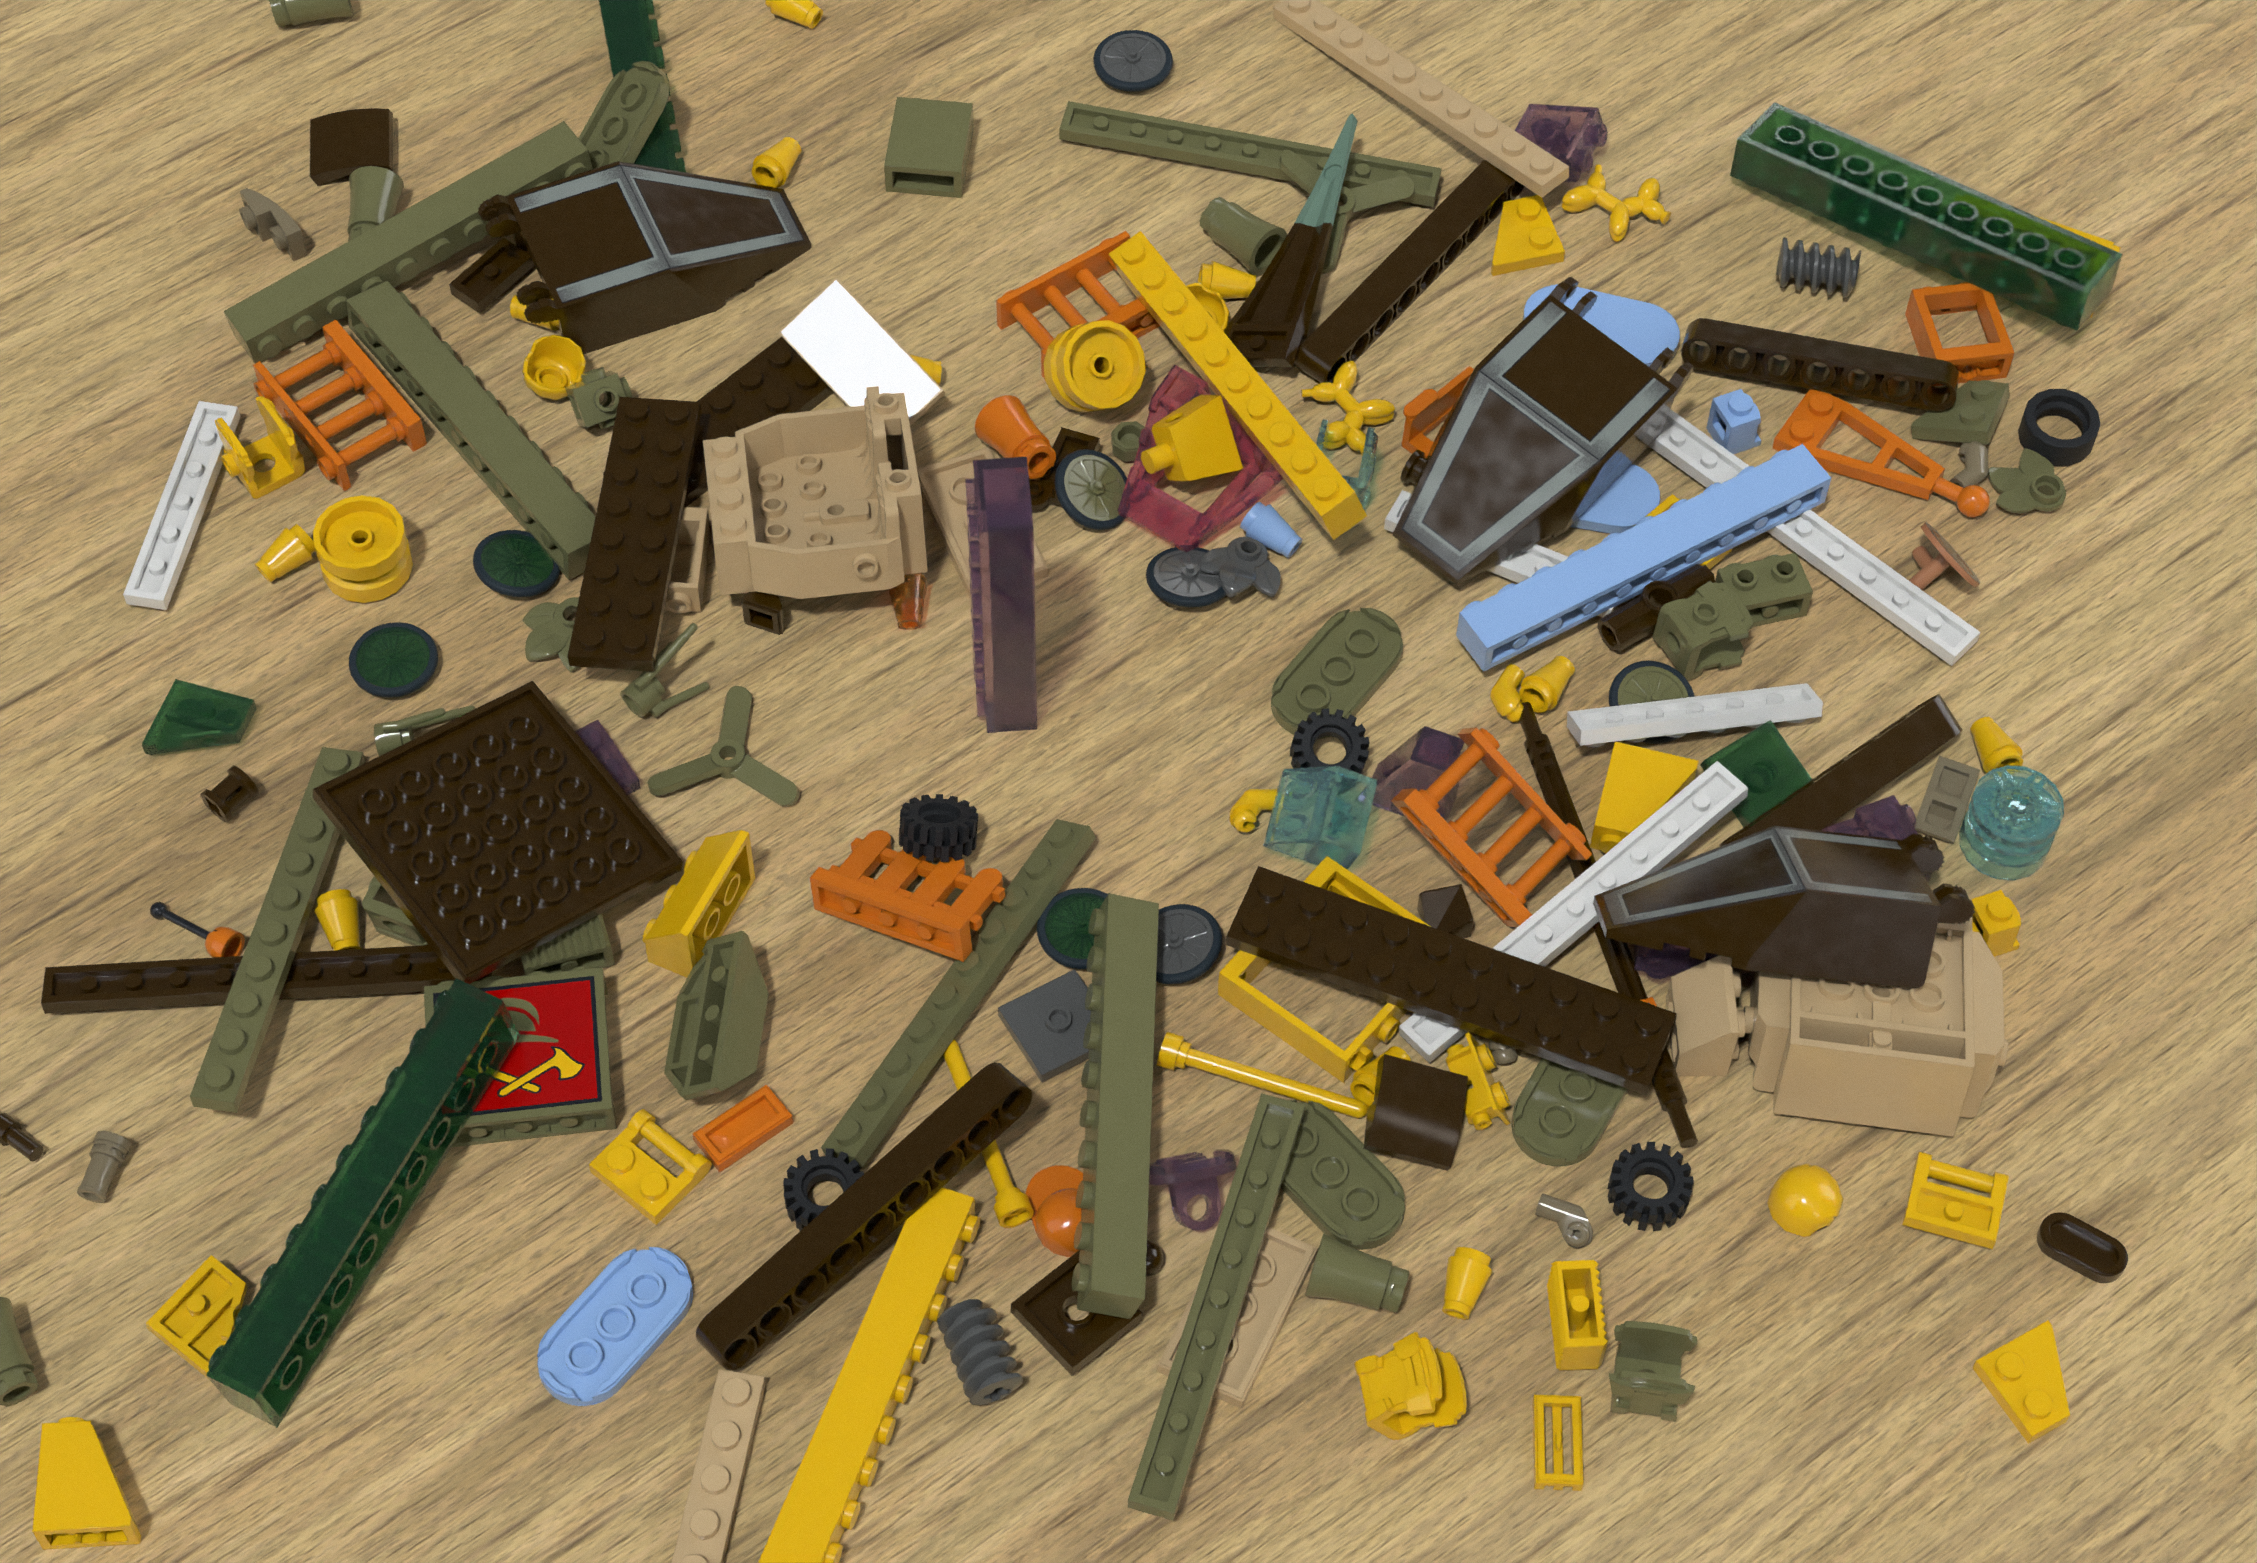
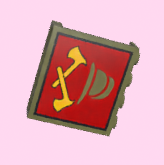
[424,966,617,1149]

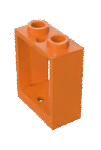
[1905,281,2014,386]

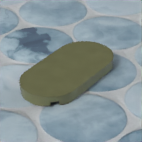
[578,61,670,169]
[1271,608,1403,739]
[1511,1058,1629,1167]
[1280,1099,1405,1250]

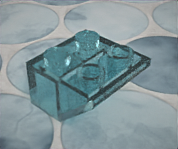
[1263,766,1378,869]

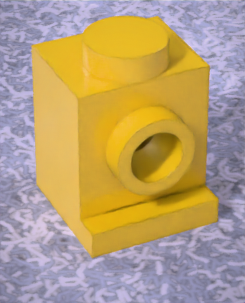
[1972,890,2021,957]

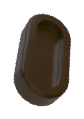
[2037,1212,2128,1283]

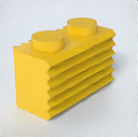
[1547,1260,1608,1370]

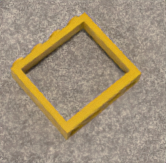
[1218,856,1431,1083]

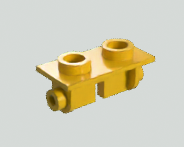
[1445,1032,1511,1130]

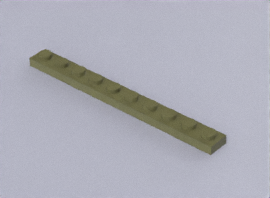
[1059,101,1442,207]
[190,747,366,1113]
[821,819,1096,1169]
[1128,1093,1305,1521]

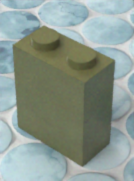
[884,97,974,198]

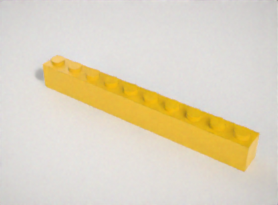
[1109,231,1367,540]
[758,1187,980,1563]

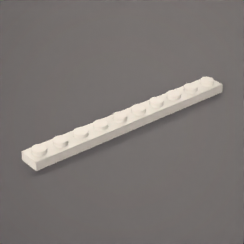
[1649,409,1980,666]
[1399,761,1748,1063]

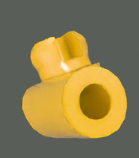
[1490,664,1525,722]

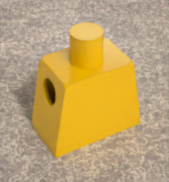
[1141,395,1243,481]

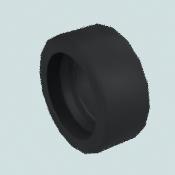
[2018,389,2100,466]

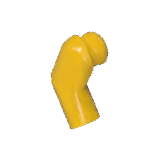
[1229,789,1287,833]

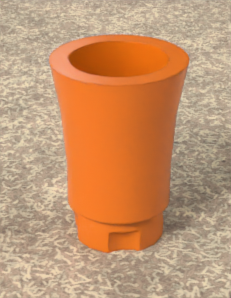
[975,395,1056,479]

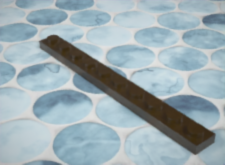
[41,945,492,1014]

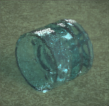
[1959,765,2064,881]

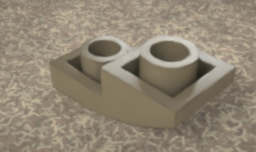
[239,188,307,262]

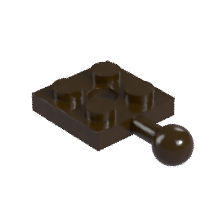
[1010,1240,1163,1376]

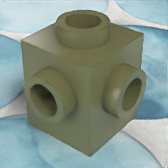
[565,367,633,429]

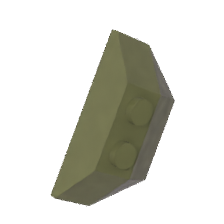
[664,931,769,1100]

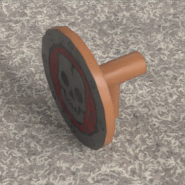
[1909,522,1980,590]

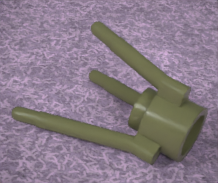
[620,623,709,718]
[374,705,476,756]

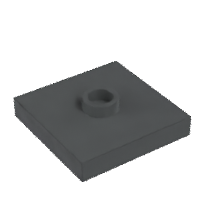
[998,969,1091,1082]

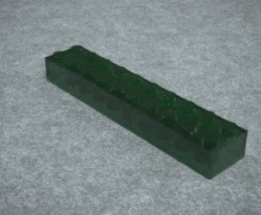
[1730,102,2123,331]
[206,978,520,1428]

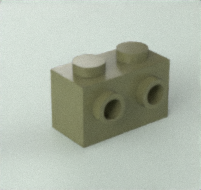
[1715,553,1813,627]

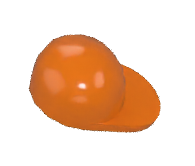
[1026,1165,1083,1257]

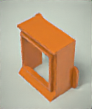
[1401,366,1474,458]

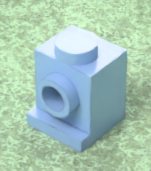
[1706,389,1761,454]

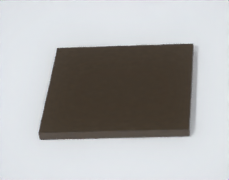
[313,681,683,987]

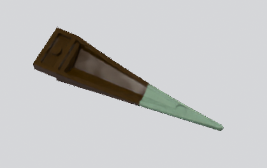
[1225,113,1358,367]

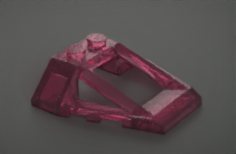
[1118,364,1283,553]

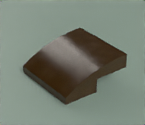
[310,108,393,186]
[1363,1054,1468,1171]

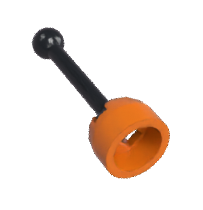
[150,902,245,958]

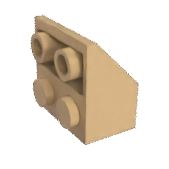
[1666,955,1745,1076]

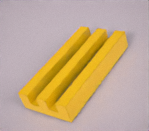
[1532,1394,1583,1491]

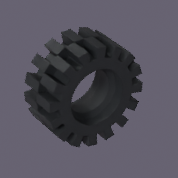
[1290,708,1369,792]
[899,794,978,862]
[1607,1142,1694,1231]
[783,1148,864,1231]

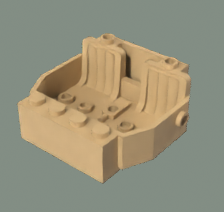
[703,386,928,599]
[1743,899,2008,1137]

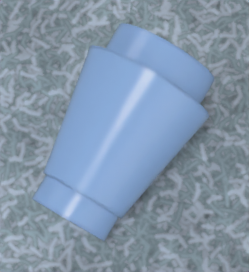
[1240,502,1303,558]

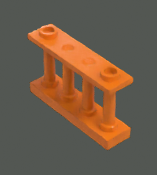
[996,231,1160,379]
[253,320,427,491]
[1391,727,1592,927]

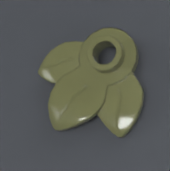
[1988,448,2066,513]
[523,597,579,672]

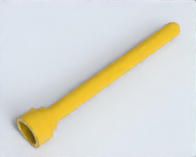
[1157,1032,1367,1118]
[943,1040,1034,1228]

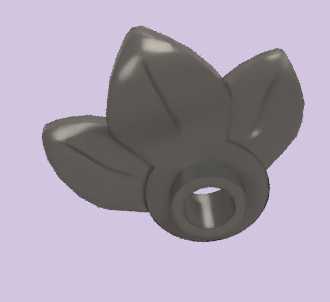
[1200,537,1281,597]

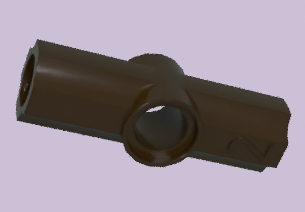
[1597,564,1716,652]

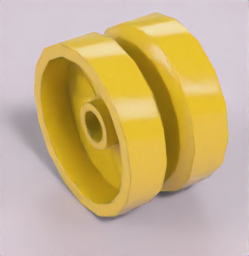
[1043,320,1146,412]
[313,495,413,603]

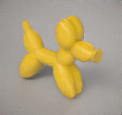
[1562,164,1671,242]
[1301,361,1395,457]

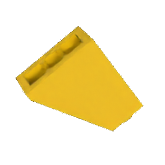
[1590,741,1699,854]
[32,1417,141,1550]

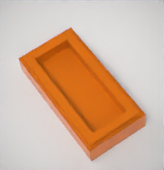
[692,1085,793,1173]

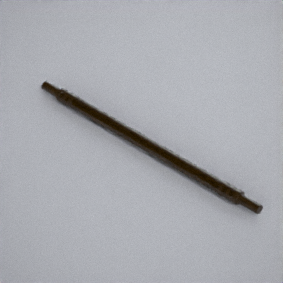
[1519,702,1698,1148]

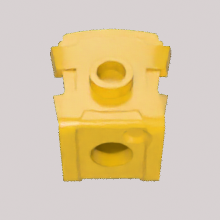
[215,396,305,499]
[1354,1332,1467,1440]

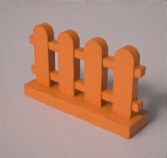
[810,830,1006,962]

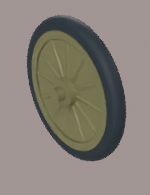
[1055,449,1132,530]
[1609,661,1695,744]

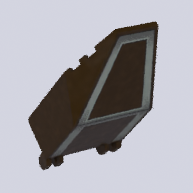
[478,161,812,355]
[1393,277,1694,585]
[1593,826,1975,988]

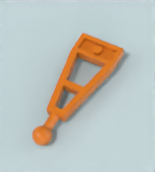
[1772,389,1990,517]

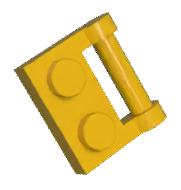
[589,1109,712,1225]
[1902,1152,2009,1249]

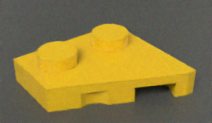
[1491,195,1565,276]
[146,1255,247,1384]
[1973,1320,2070,1444]

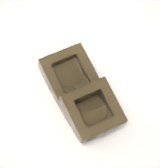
[1913,755,1980,844]

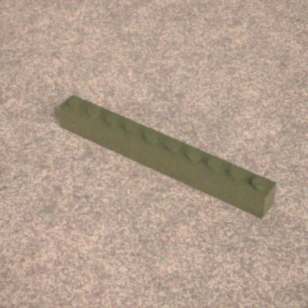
[224,121,593,363]
[346,281,595,580]
[1072,893,1159,1319]

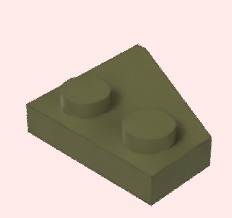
[1911,380,2010,445]

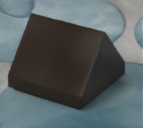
[741,591,785,635]

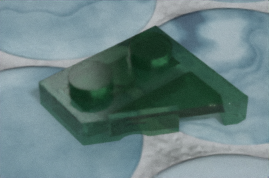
[142,679,257,755]

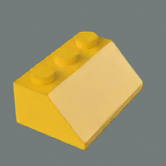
[643,830,755,978]

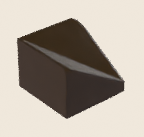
[1417,884,1473,938]

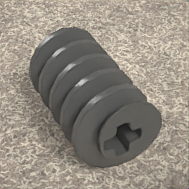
[1776,237,1861,298]
[937,1299,1023,1406]

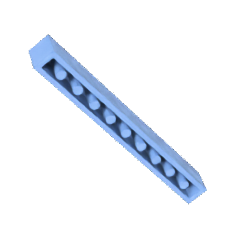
[1456,444,1831,672]

